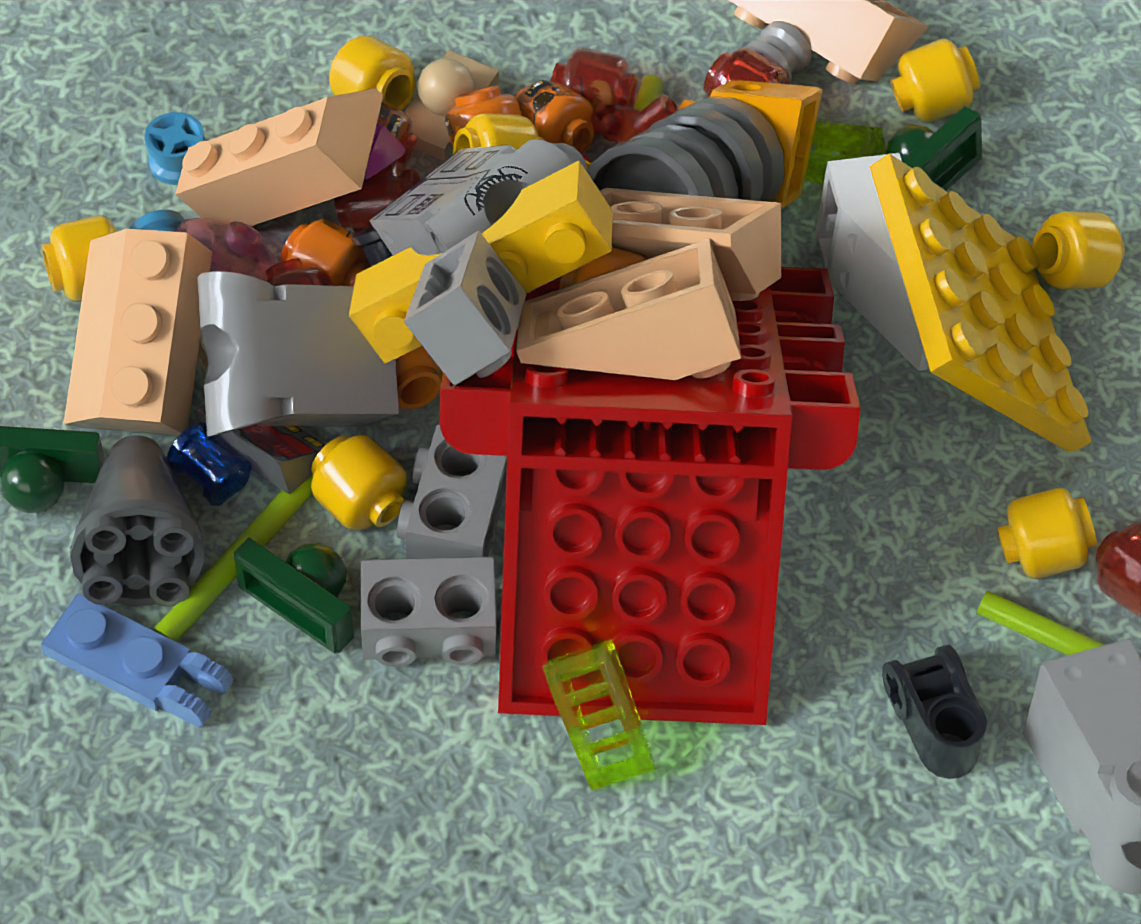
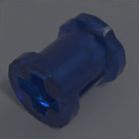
[167,422,252,506]

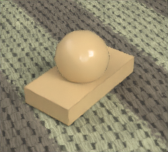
[399,50,499,161]

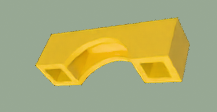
[349,160,613,364]

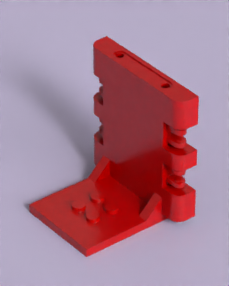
[439,266,860,725]

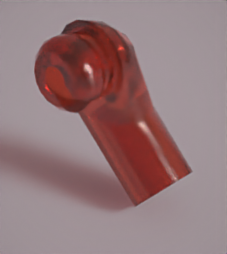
[591,94,679,144]

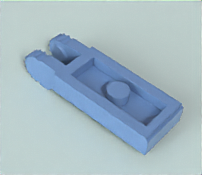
[41,593,234,728]

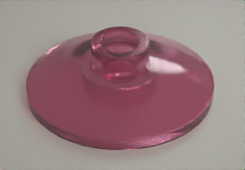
[175,218,287,286]

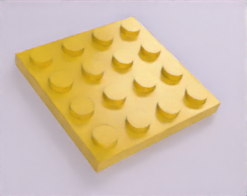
[869,153,1092,452]

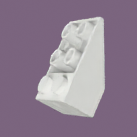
[815,153,928,371]

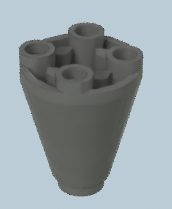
[70,435,205,607]

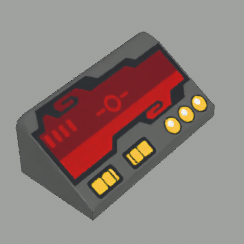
[195,404,326,495]

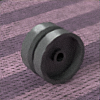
[649,97,784,202]
[588,124,738,199]

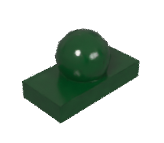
[886,106,982,191]
[0,426,105,513]
[234,537,354,654]

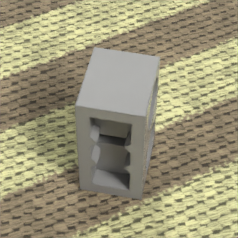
[404,230,527,386]
[397,424,507,559]
[361,557,496,667]

